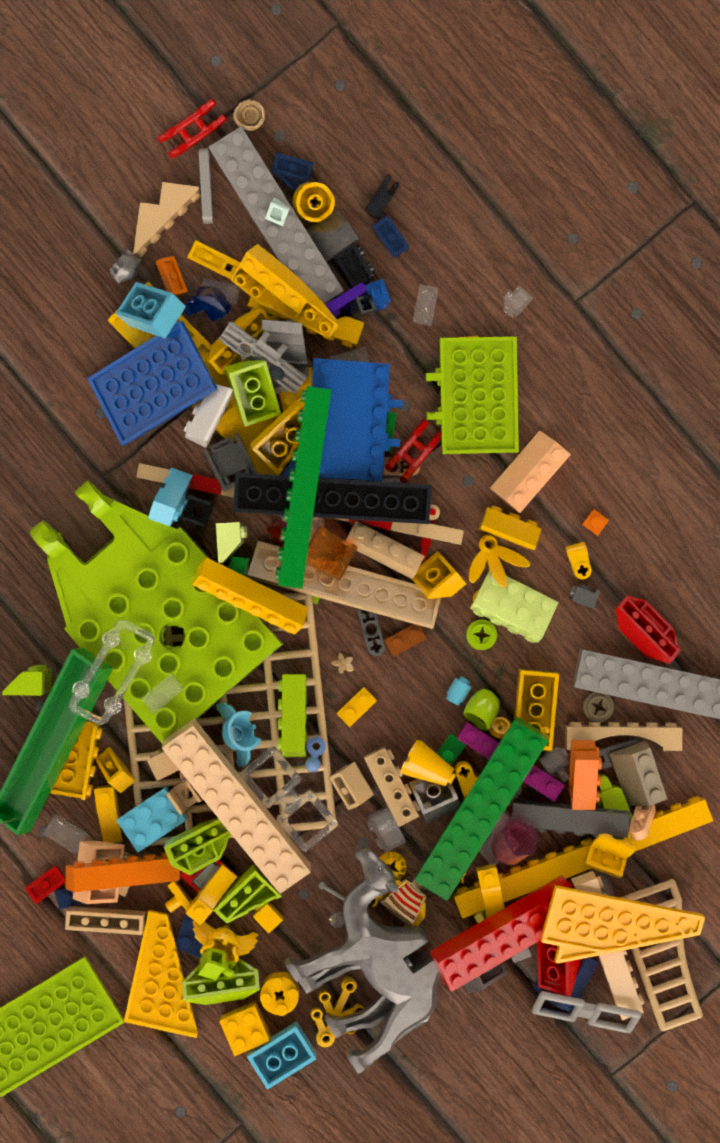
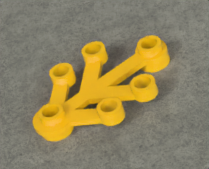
[310,976,364,1047]

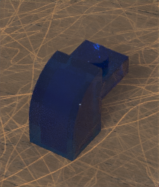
[183,286,231,322]

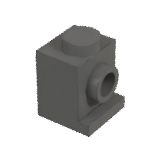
[569,584,600,609]

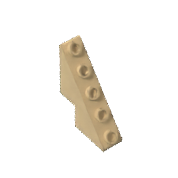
[133,182,201,258]

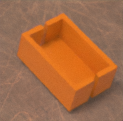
[568,740,602,810]

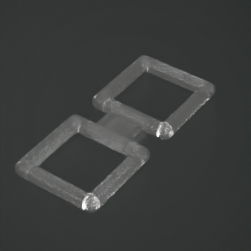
[240,746,338,852]

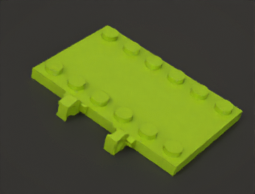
[425,337,519,454]

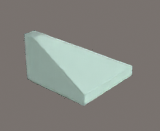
[265,198,290,226]

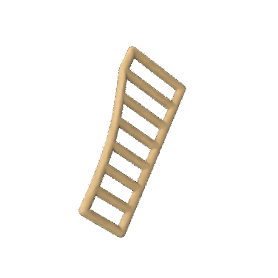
[620,879,703,1031]

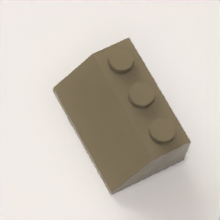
[609,741,667,806]

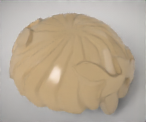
[234,100,265,131]

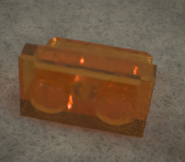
[306,527,358,581]

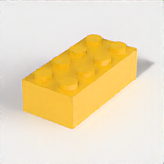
[514,669,559,751]

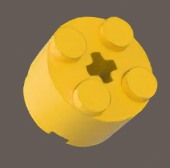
[293,182,335,222]
[260,972,299,1016]

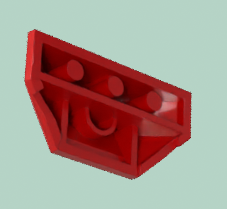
[615,595,681,664]

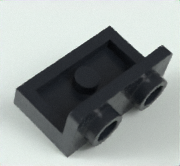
[334,243,375,288]

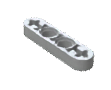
[199,148,213,224]

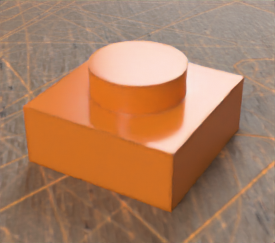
[582,509,609,536]

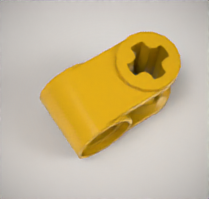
[566,542,592,580]
[455,761,477,798]

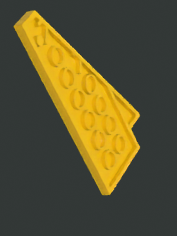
[540,885,705,963]

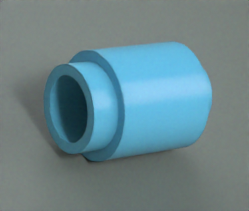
[446,676,472,706]

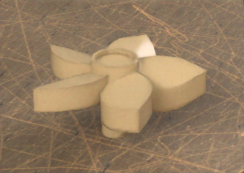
[331,653,354,674]

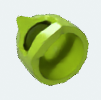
[463,689,500,731]

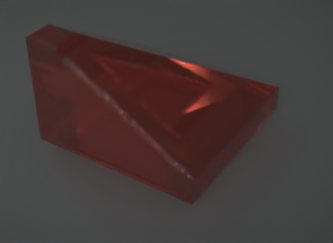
[266,519,286,544]

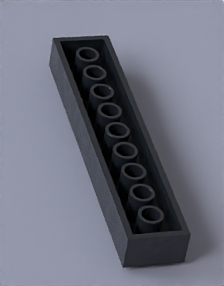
[233,472,432,524]

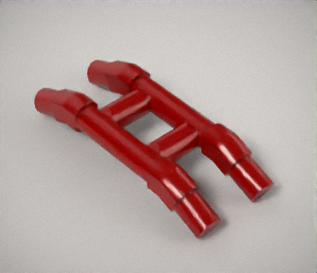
[157,98,228,159]
[385,419,441,483]

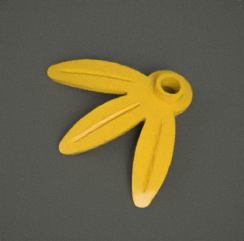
[469,535,530,587]

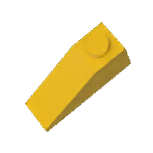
[94,785,123,843]
[476,864,505,918]

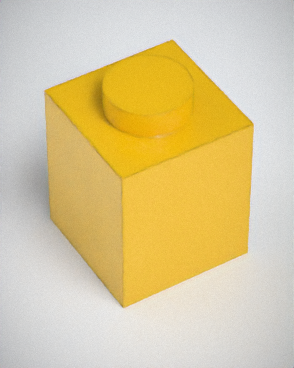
[253,902,283,933]

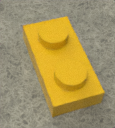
[336,687,377,727]

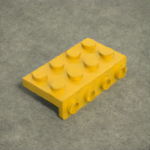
[50,721,102,800]

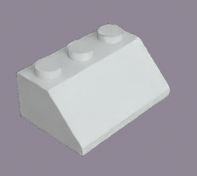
[184,384,233,448]

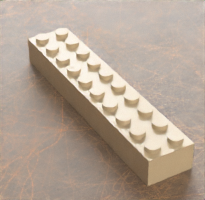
[162,719,311,894]

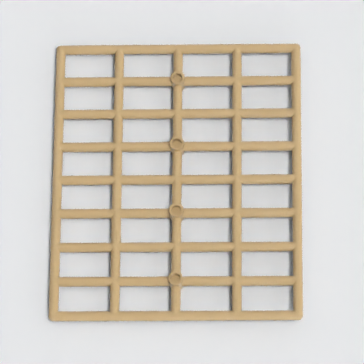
[124,592,337,847]

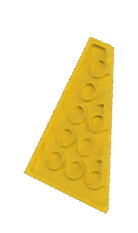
[124,909,198,1038]

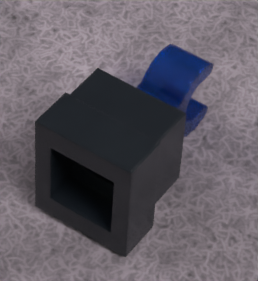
[345,294,376,318]

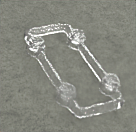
[69,620,155,725]

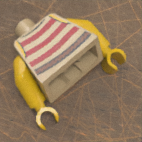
[372,877,426,926]

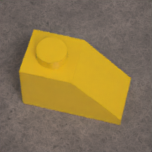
[95,747,135,793]

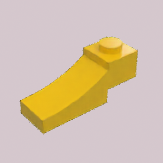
[186,864,237,925]

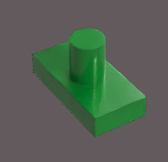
[436,733,466,765]

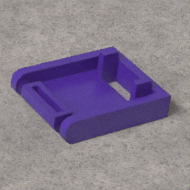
[325,283,367,319]

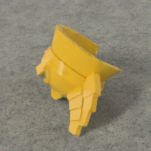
[193,921,258,963]

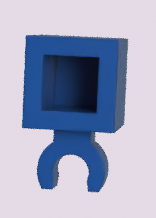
[365,279,391,311]

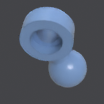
[305,737,326,772]

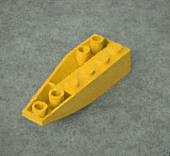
[230,244,340,339]

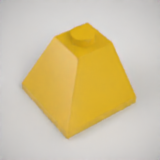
[412,551,466,599]

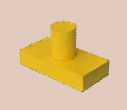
[165,881,193,913]

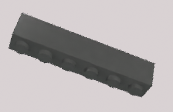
[512,799,630,840]

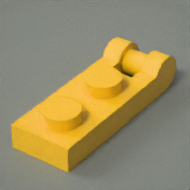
[187,240,240,280]

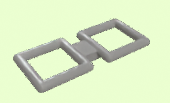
[531,991,642,1033]

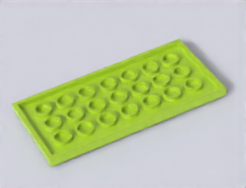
[0,956,124,1097]

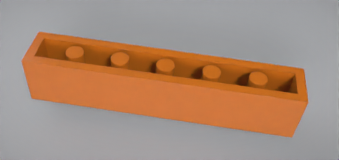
[66,852,180,892]

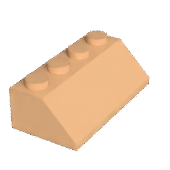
[489,431,571,513]

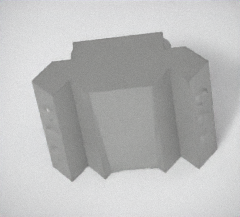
[262,319,309,377]

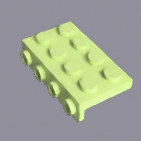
[470,569,559,643]

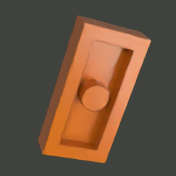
[156,256,188,296]

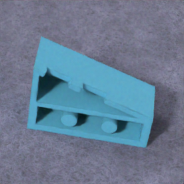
[148,468,193,526]

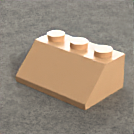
[73,841,125,904]

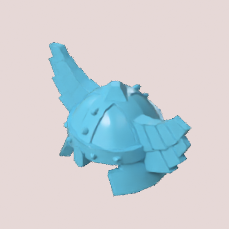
[216,702,261,768]

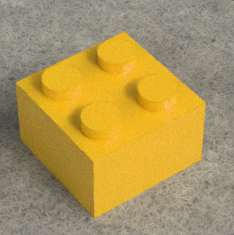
[219,1001,271,1056]

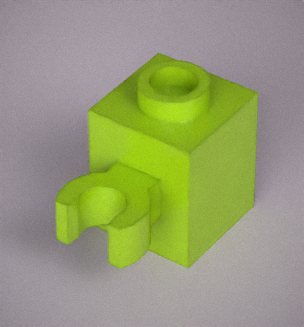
[198,948,236,980]

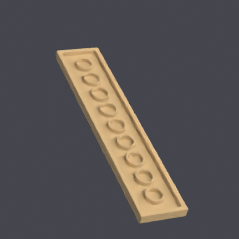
[247,541,441,629]

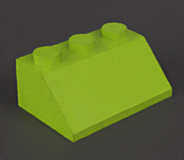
[224,360,281,427]
[2,664,52,696]

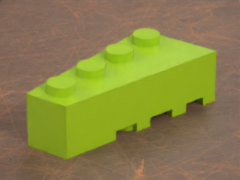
[278,674,307,757]

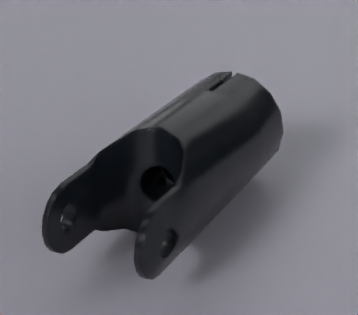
[364,174,400,220]

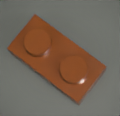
[384,624,427,657]

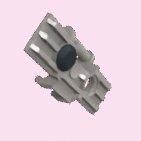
[219,321,307,394]

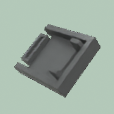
[203,433,258,492]

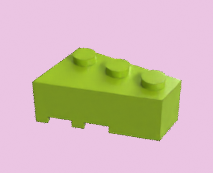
[213,864,282,923]

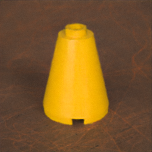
[400,739,456,786]

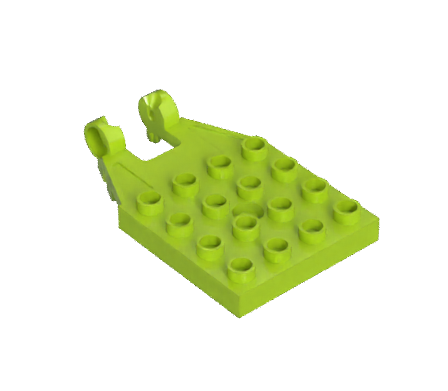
[29,480,283,743]

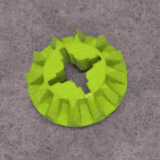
[466,620,497,650]

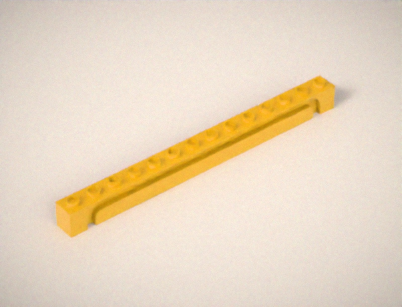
[453,796,713,919]

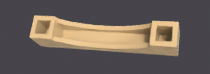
[565,722,682,751]

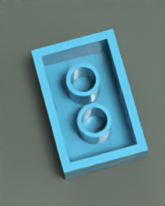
[115,282,186,338]
[116,785,188,852]
[247,1021,317,1090]

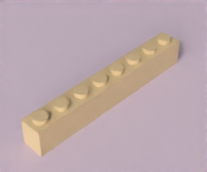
[571,871,644,1020]

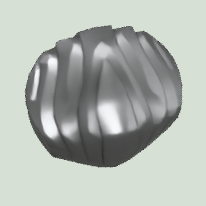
[109,250,141,284]

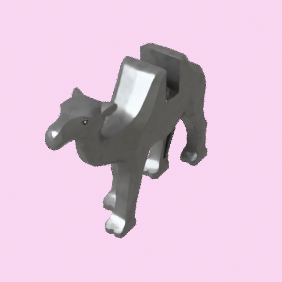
[284,848,440,1074]

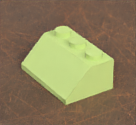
[216,522,248,563]

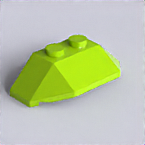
[164,818,232,875]
[182,958,260,1005]

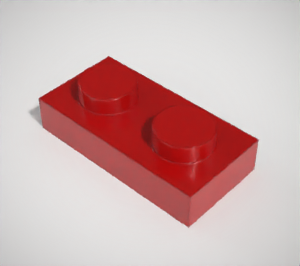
[25,865,66,904]

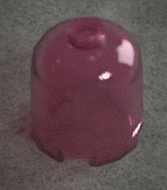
[491,819,538,865]

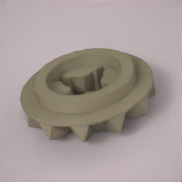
[583,692,614,722]

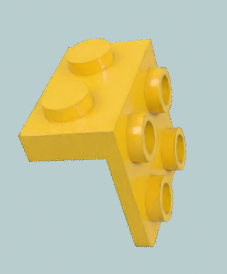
[584,833,636,879]

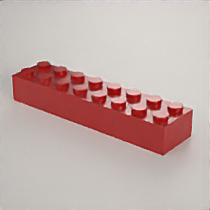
[429,875,574,992]

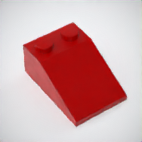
[537,940,581,997]

